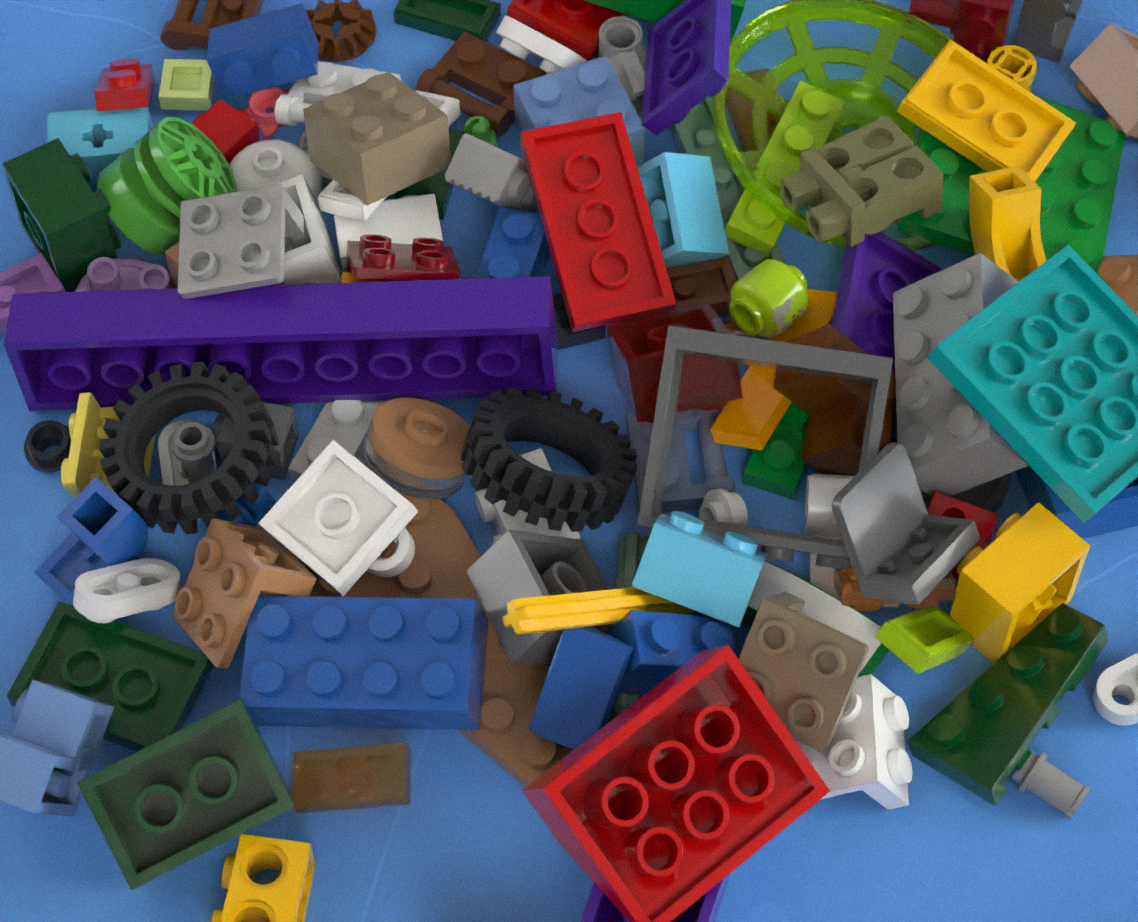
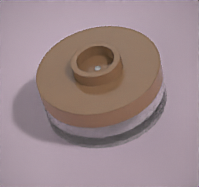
[361,398,470,500]

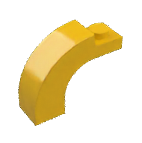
[969,166,1047,282]

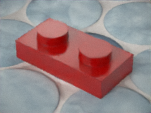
[94,58,155,112]

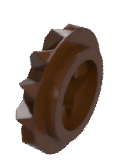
[306,0,376,62]

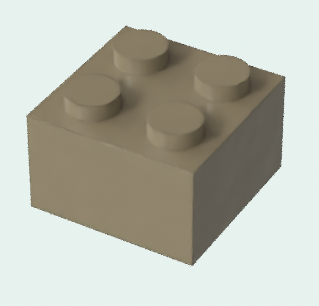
[303,72,451,206]

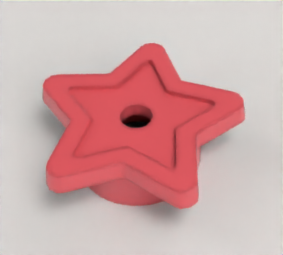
[244,87,300,140]

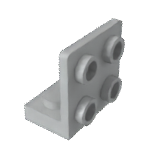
[178,184,304,299]

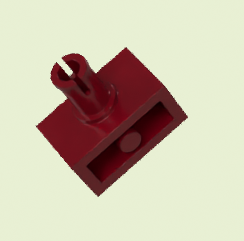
[907,0,1015,63]

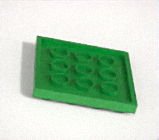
[896,95,1126,274]

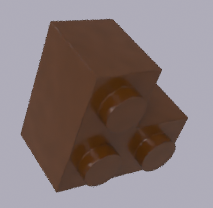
[773,324,896,476]

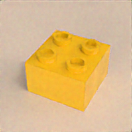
[949,502,1090,664]

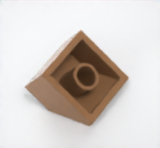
[1069,23,1138,139]

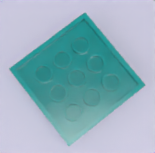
[927,245,1138,524]

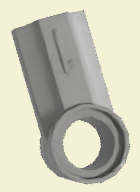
[599,16,647,118]

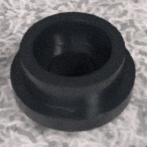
[24,420,71,473]

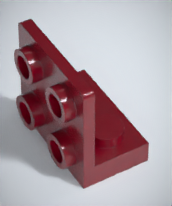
[345,234,461,281]

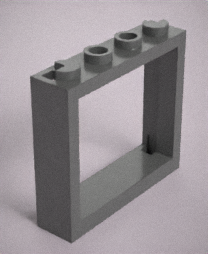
[637,325,893,570]

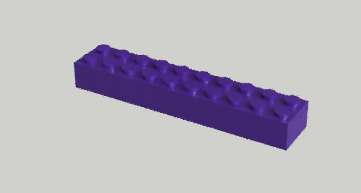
[3,276,558,411]

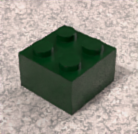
[2,138,122,292]

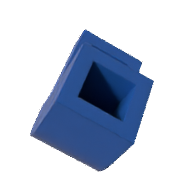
[34,477,148,606]

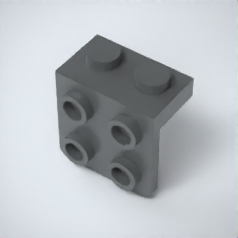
[832,443,980,605]

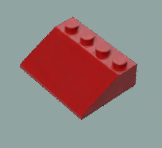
[522,644,830,922]

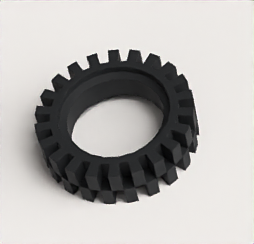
[99,362,279,534]
[461,387,638,532]

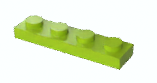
[725,80,845,257]

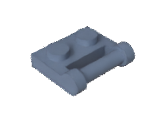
[626,399,736,513]

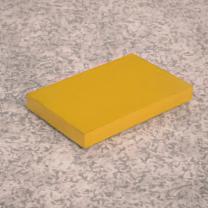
[897,39,1076,182]

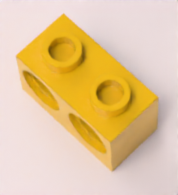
[211,834,316,922]

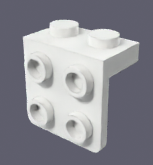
[794,674,913,810]

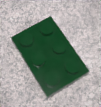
[7,601,214,752]

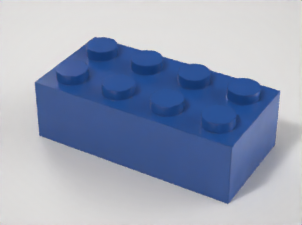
[239,596,489,730]

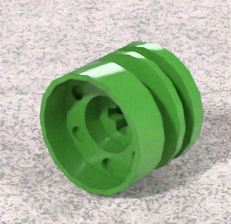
[97,117,237,255]

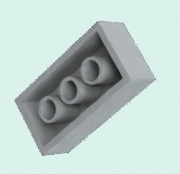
[893,253,1029,497]

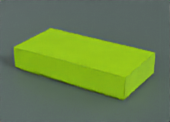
[875,604,974,674]

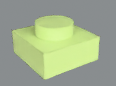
[158,59,215,111]

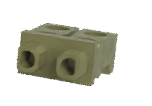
[781,115,943,247]

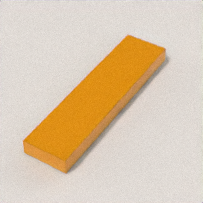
[710,289,837,450]

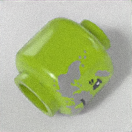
[729,259,809,338]

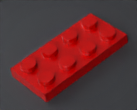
[519,112,676,332]

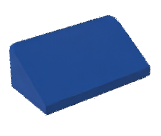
[529,626,634,749]

